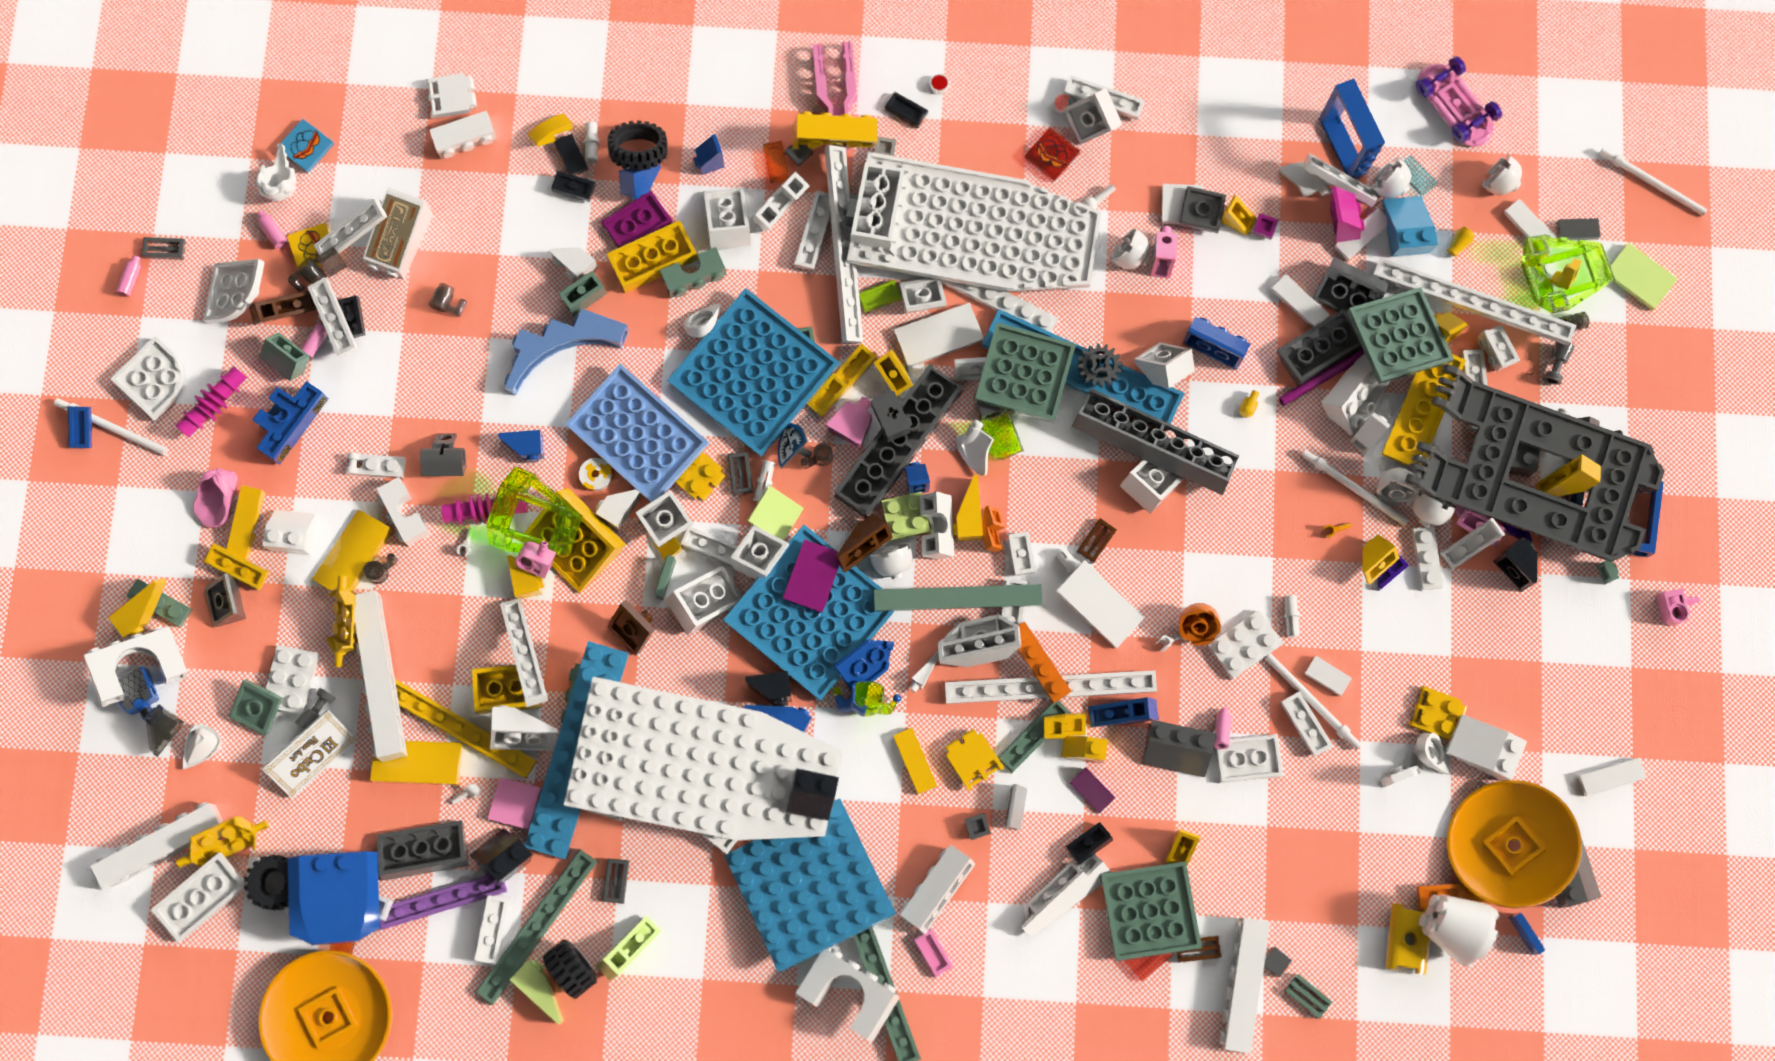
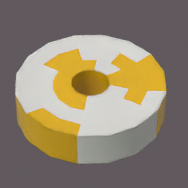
[579,458,613,492]

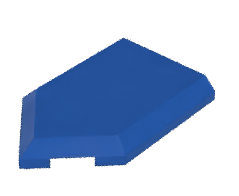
[833,639,895,691]

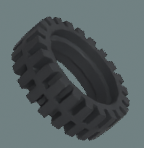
[608,120,668,171]

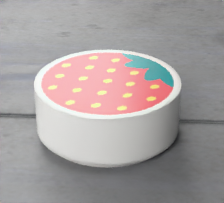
[1053,94,1073,115]

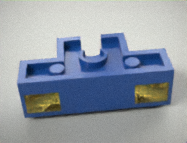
[252,381,329,465]

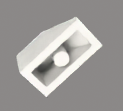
[595,489,641,530]

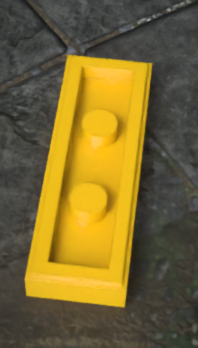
[203,543,270,590]
[893,728,937,795]

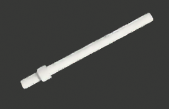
[1599,147,1708,216]
[54,398,168,456]
[1301,449,1409,526]
[1265,653,1362,750]

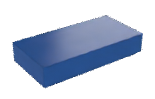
[68,406,92,448]
[1508,913,1545,955]

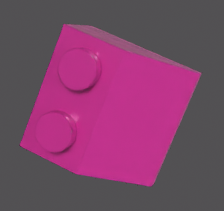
[1330,186,1365,243]

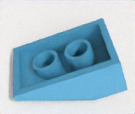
[1382,196,1438,257]

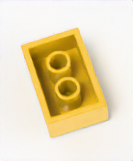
[472,665,542,715]

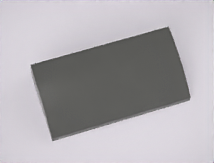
[1277,309,1362,386]
[376,820,469,881]

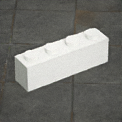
[900,844,975,934]

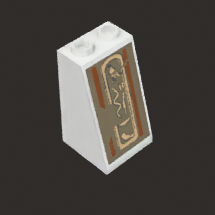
[363,187,433,279]

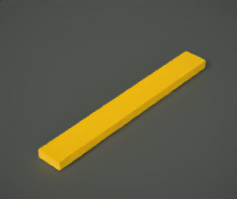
[395,679,537,779]

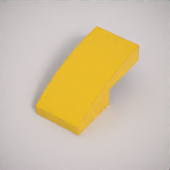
[528,113,573,147]
[1044,713,1086,739]

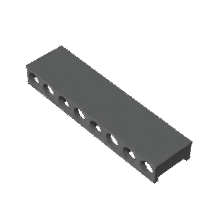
[834,363,963,518]
[1071,388,1240,496]

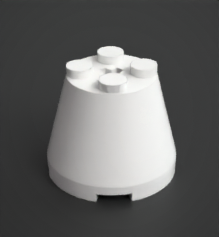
[1419,894,1499,968]

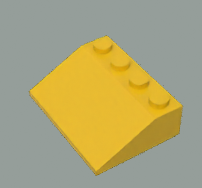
[522,488,626,593]

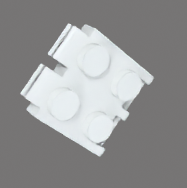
[426,73,477,118]

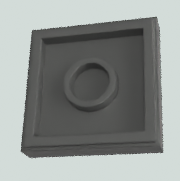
[1179,186,1227,234]

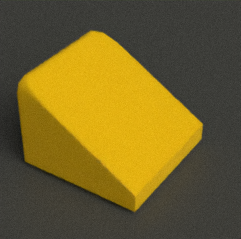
[654,537,683,560]

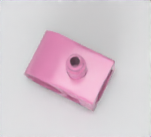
[515,541,556,579]
[1656,588,1700,626]

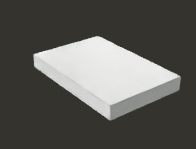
[1214,734,1284,784]

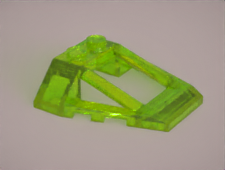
[1521,234,1615,314]
[486,466,583,555]

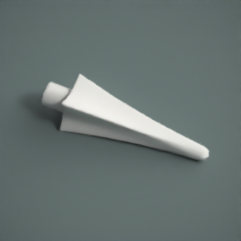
[909,651,939,693]

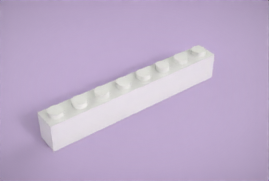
[353,590,407,762]

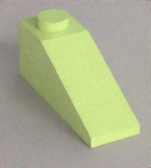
[595,915,661,981]
[510,960,564,1024]

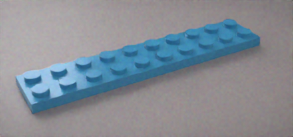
[981,309,1185,426]
[525,641,630,859]

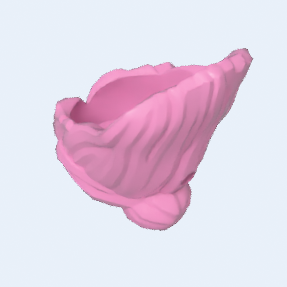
[193,468,238,528]

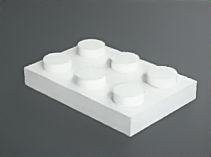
[1207,610,1284,680]
[266,645,320,715]

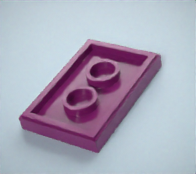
[601,190,673,248]
[783,539,840,613]

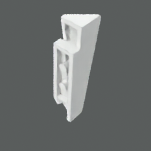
[1021,854,1112,937]

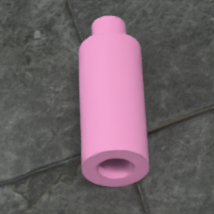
[257,211,288,249]
[115,255,141,297]
[300,322,328,358]
[1214,707,1232,750]

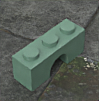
[660,247,727,298]

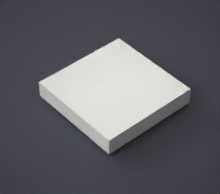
[1161,184,1203,225]

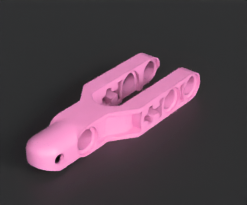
[812,41,857,153]

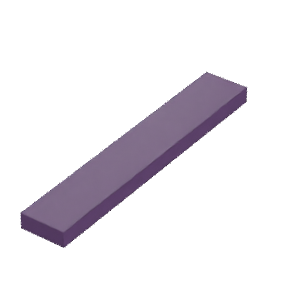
[380,876,508,930]

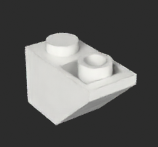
[549,247,597,281]
[1350,412,1390,454]

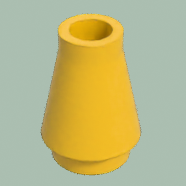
[1447,226,1475,257]

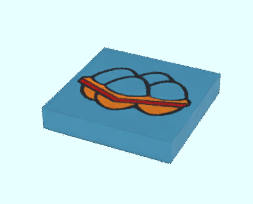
[277,119,334,173]

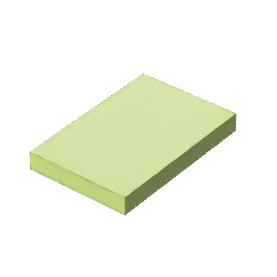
[1604,243,1678,311]

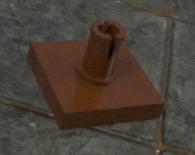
[607,600,655,656]

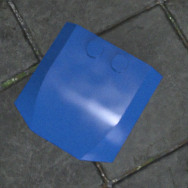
[288,851,380,945]

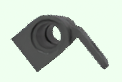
[420,433,467,476]

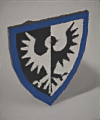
[778,423,812,469]

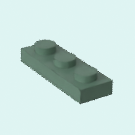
[126,578,193,628]

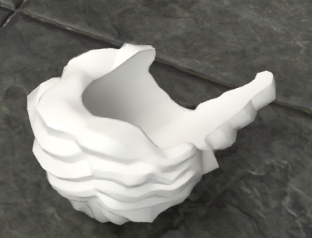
[255,143,297,202]

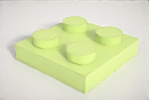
[881,492,931,542]

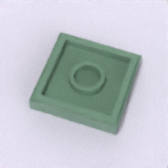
[228,679,283,736]

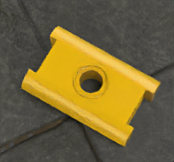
[1385,903,1430,975]

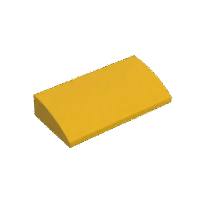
[607,220,698,293]
[312,509,393,593]
[370,741,463,786]

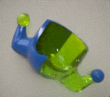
[832,680,902,717]

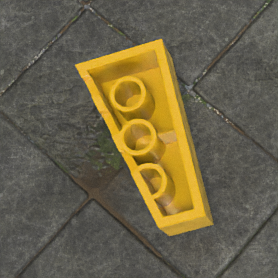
[792,111,877,149]

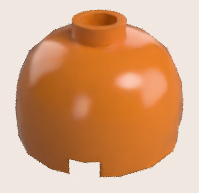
[1179,603,1221,645]

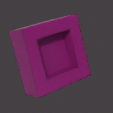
[1252,213,1279,240]

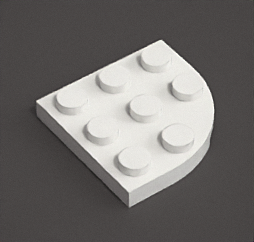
[203,259,264,323]
[110,336,183,421]

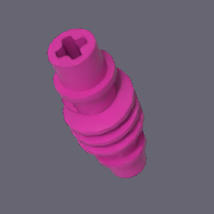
[175,366,247,438]
[441,492,528,525]

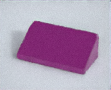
[1069,767,1116,814]

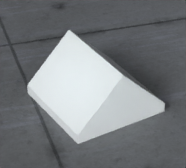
[900,278,947,314]

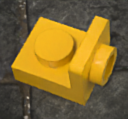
[1549,258,1582,290]

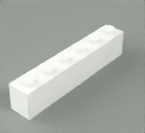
[90,802,224,890]
[1219,917,1270,1054]

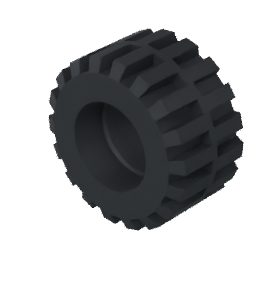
[244,855,289,911]
[542,939,597,999]

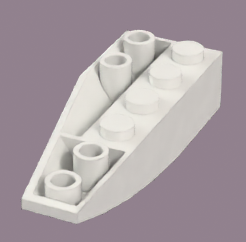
[1322,353,1390,436]

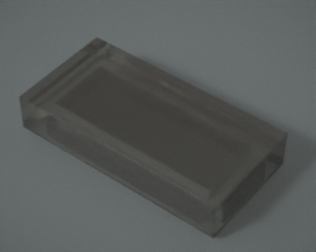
[317,247,347,277]

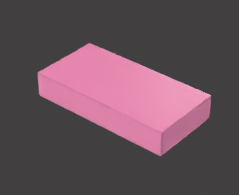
[913,929,953,977]

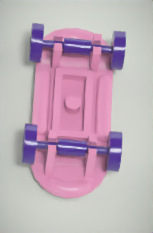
[1416,56,1503,147]

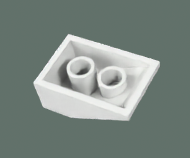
[704,187,751,249]
[1120,460,1185,514]
[665,565,743,635]
[490,705,557,751]
[1445,714,1527,781]

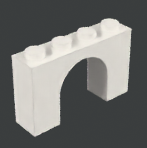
[84,626,188,707]
[796,948,900,1042]

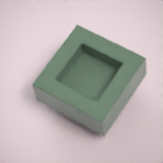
[1596,561,1619,585]

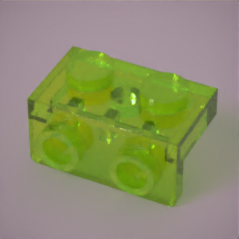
[982,413,1024,461]

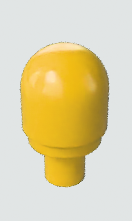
[1239,390,1260,418]

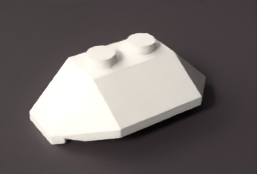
[938,614,1021,667]

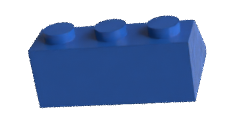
[1182,317,1251,370]

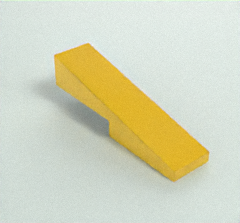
[807,343,879,417]
[227,485,266,560]

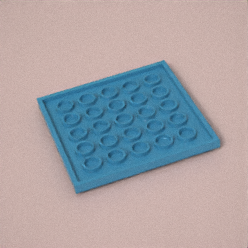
[667,288,840,458]
[723,524,894,701]
[724,798,896,973]

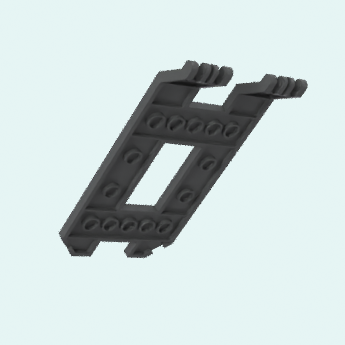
[1405,364,1665,562]

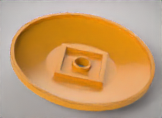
[1447,780,1582,908]
[259,950,392,1061]

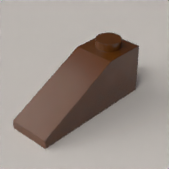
[249,291,317,325]
[836,513,893,573]

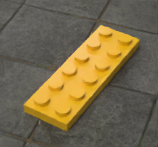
[1381,354,1466,467]

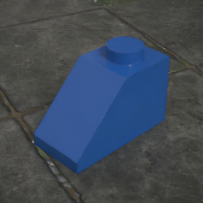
[693,134,725,175]
[618,164,661,199]
[498,430,544,463]
[904,462,930,494]

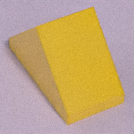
[1221,195,1257,235]
[1166,829,1201,866]

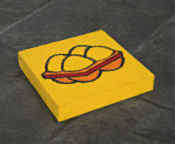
[287,222,339,274]

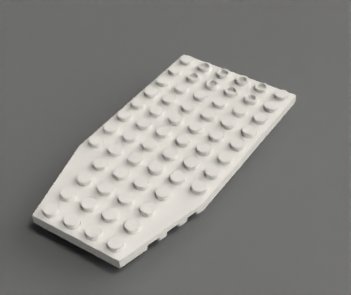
[847,152,1102,291]
[564,677,842,840]

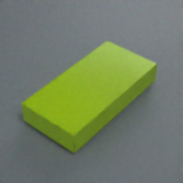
[859,280,902,314]

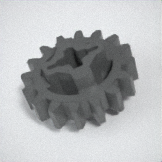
[1077,343,1123,389]

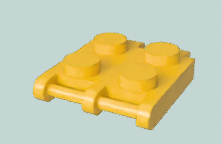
[675,452,725,501]
[1408,686,1467,740]
[945,728,1004,791]

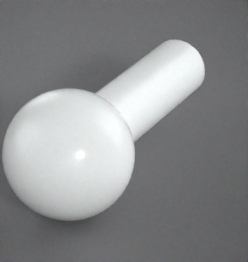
[1082,183,1116,209]

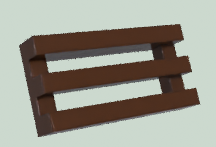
[1076,518,1117,564]
[1176,936,1222,963]

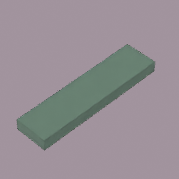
[998,701,1071,773]

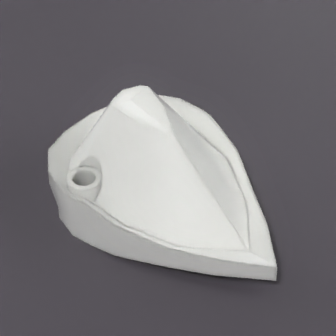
[684,303,721,339]
[183,724,222,770]
[1413,733,1450,775]

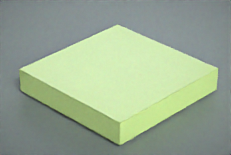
[747,486,804,541]

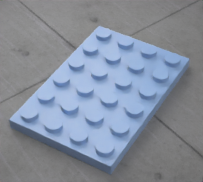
[565,363,710,502]

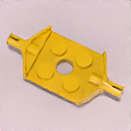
[326,574,357,667]
[176,816,270,868]

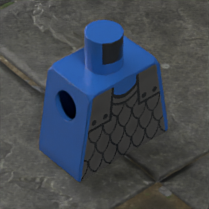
[117,666,159,721]

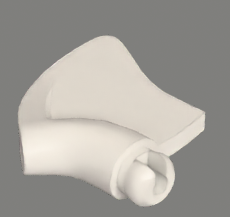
[1280,162,1331,197]
[956,419,994,476]

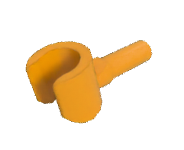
[1323,522,1352,538]

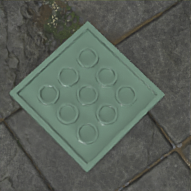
[1347,287,1454,384]
[975,322,1076,423]
[1101,861,1202,962]

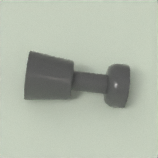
[1543,341,1575,385]
[294,688,336,729]

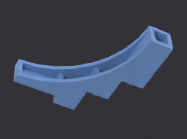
[504,308,629,395]

